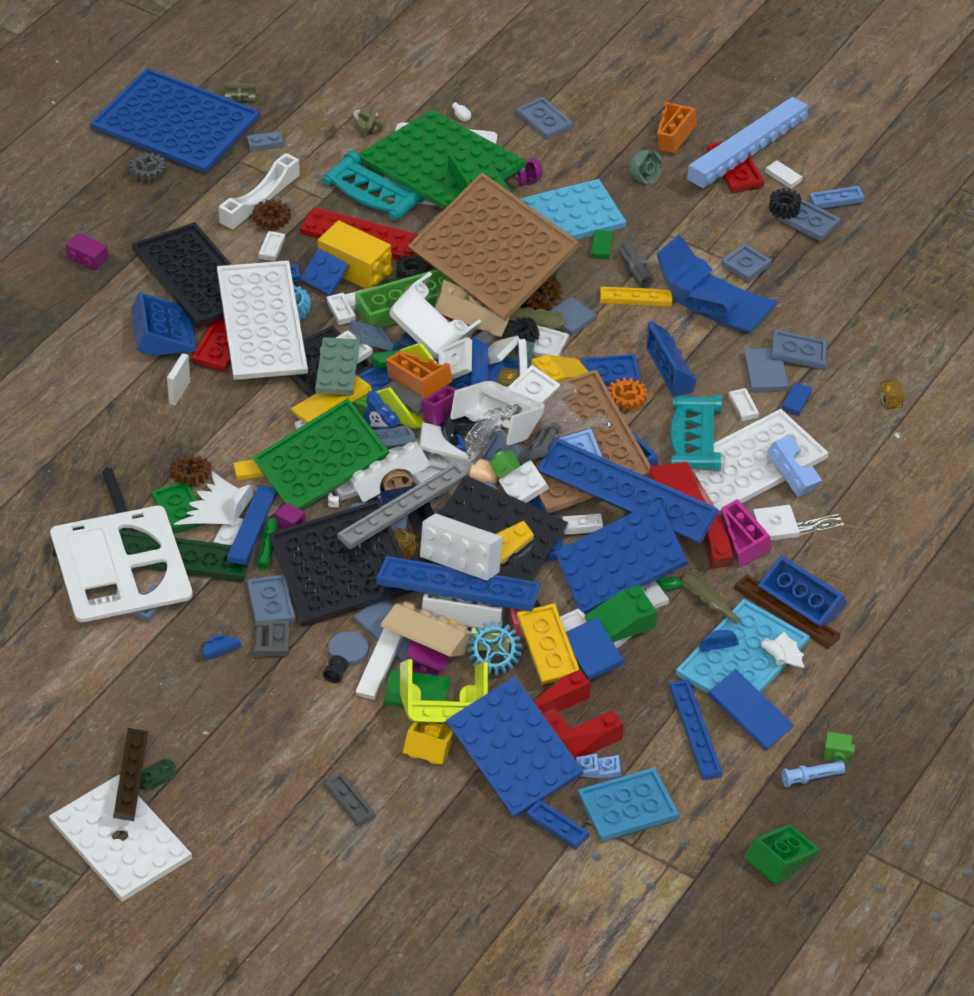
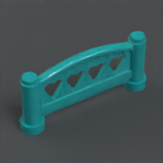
[322,150,425,221]
[670,394,722,471]

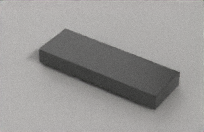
[380,380,425,416]
[324,772,376,827]

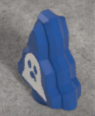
[364,391,400,429]

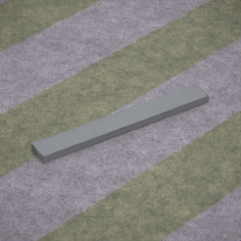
[337,463,468,549]

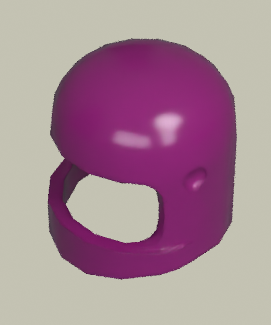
[514,158,543,186]

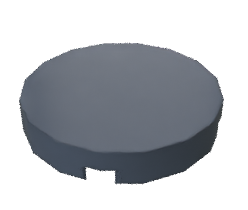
[328,631,369,666]

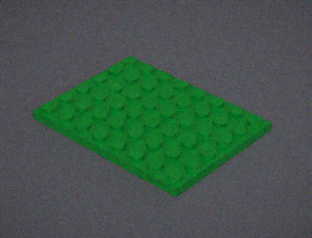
[358,109,526,209]

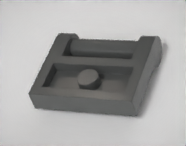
[521,422,561,463]
[252,621,290,659]

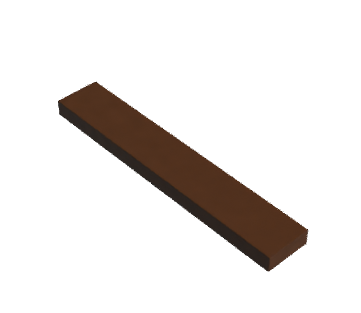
[734,574,841,649]

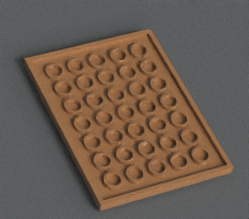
[408,172,580,321]
[501,370,651,513]

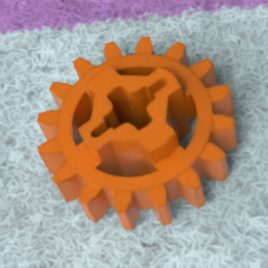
[608,377,648,412]

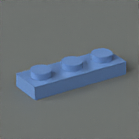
[809,186,864,209]

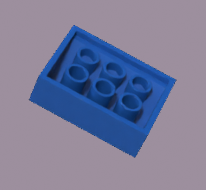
[131,292,196,355]

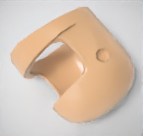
[469,457,499,486]
[381,469,412,490]

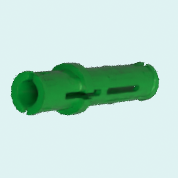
[256,518,278,570]

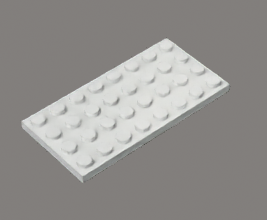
[217,261,308,380]
[692,409,829,515]

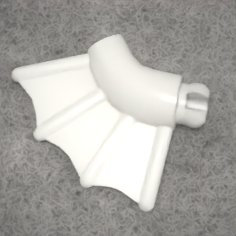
[761,632,804,668]

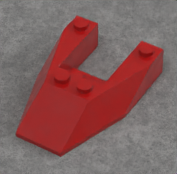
[648,462,733,574]
[533,669,623,761]

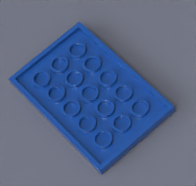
[555,500,689,615]
[446,676,584,818]

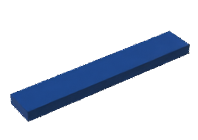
[227,485,277,565]
[669,680,723,781]

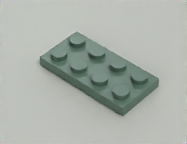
[315,337,360,395]

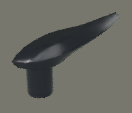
[443,412,458,446]

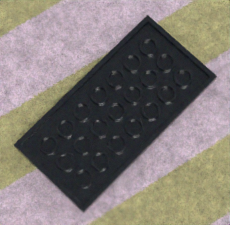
[132,222,232,327]

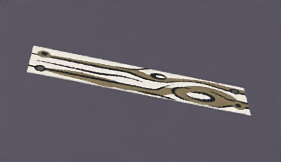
[774,514,844,541]

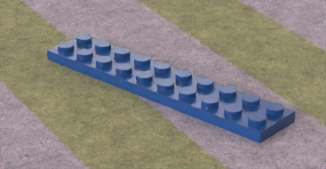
[537,438,719,544]

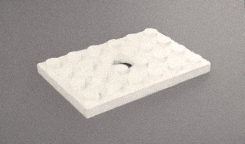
[49,775,192,902]

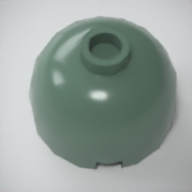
[629,150,662,185]

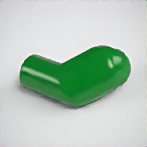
[656,577,682,591]

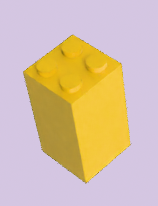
[318,220,392,289]

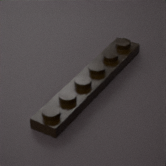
[113,728,148,821]

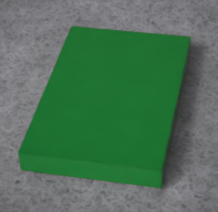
[151,483,207,534]
[384,670,451,708]

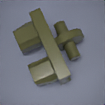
[225,83,256,102]
[354,106,384,139]

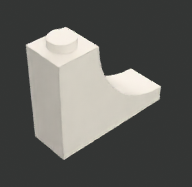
[418,422,476,475]

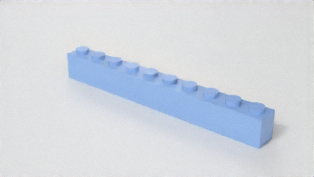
[687,97,808,188]

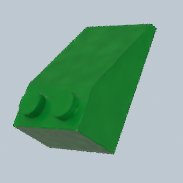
[584,585,657,642]
[745,824,821,884]

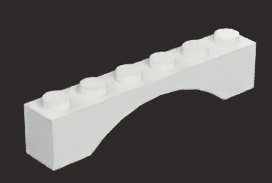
[218,153,300,230]

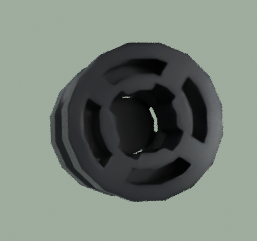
[323,655,349,683]

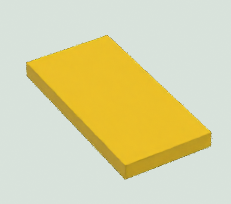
[291,375,372,424]
[516,603,579,685]

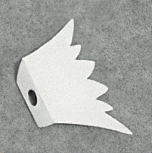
[174,471,253,525]

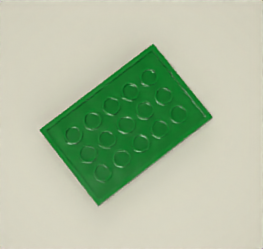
[252,398,389,510]

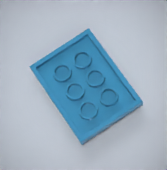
[577,767,679,842]

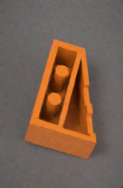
[657,102,697,153]
[386,351,452,398]

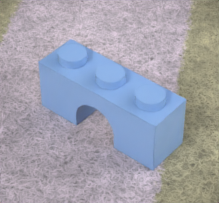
[767,436,822,497]

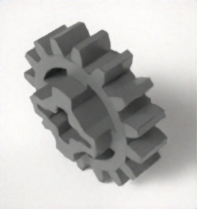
[129,152,167,182]

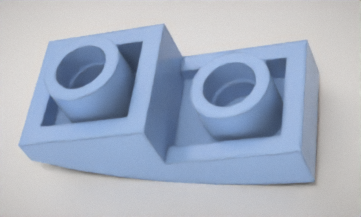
[576,754,622,778]

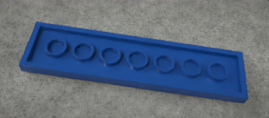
[376,556,541,611]

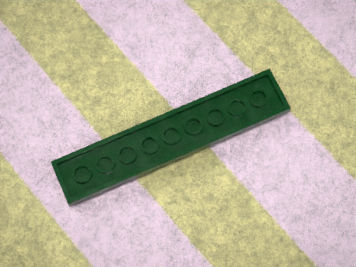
[52,523,252,582]

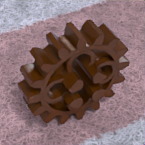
[253,199,291,230]
[525,276,563,310]
[170,454,212,486]

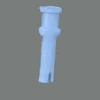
[781,760,845,787]

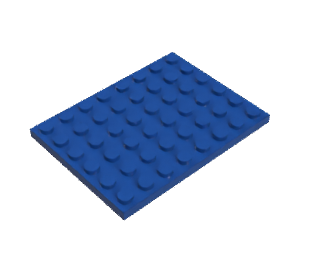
[90,68,260,173]

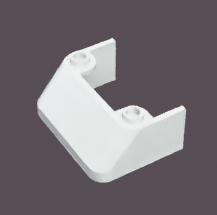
[390,272,482,359]
[450,381,545,445]

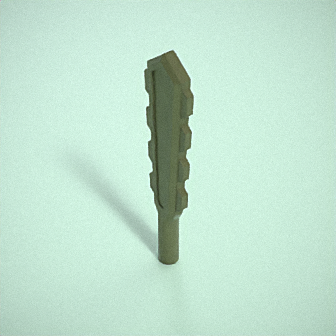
[509,307,567,330]
[681,572,740,624]

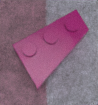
[721,499,771,568]

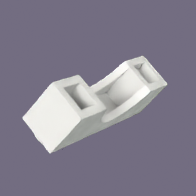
[350,441,430,503]

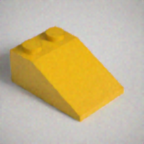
[531,354,588,383]
[403,722,456,765]

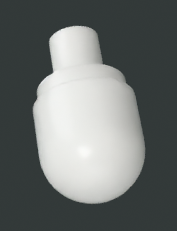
[452,102,471,122]

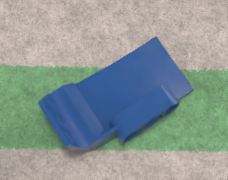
[656,235,778,333]

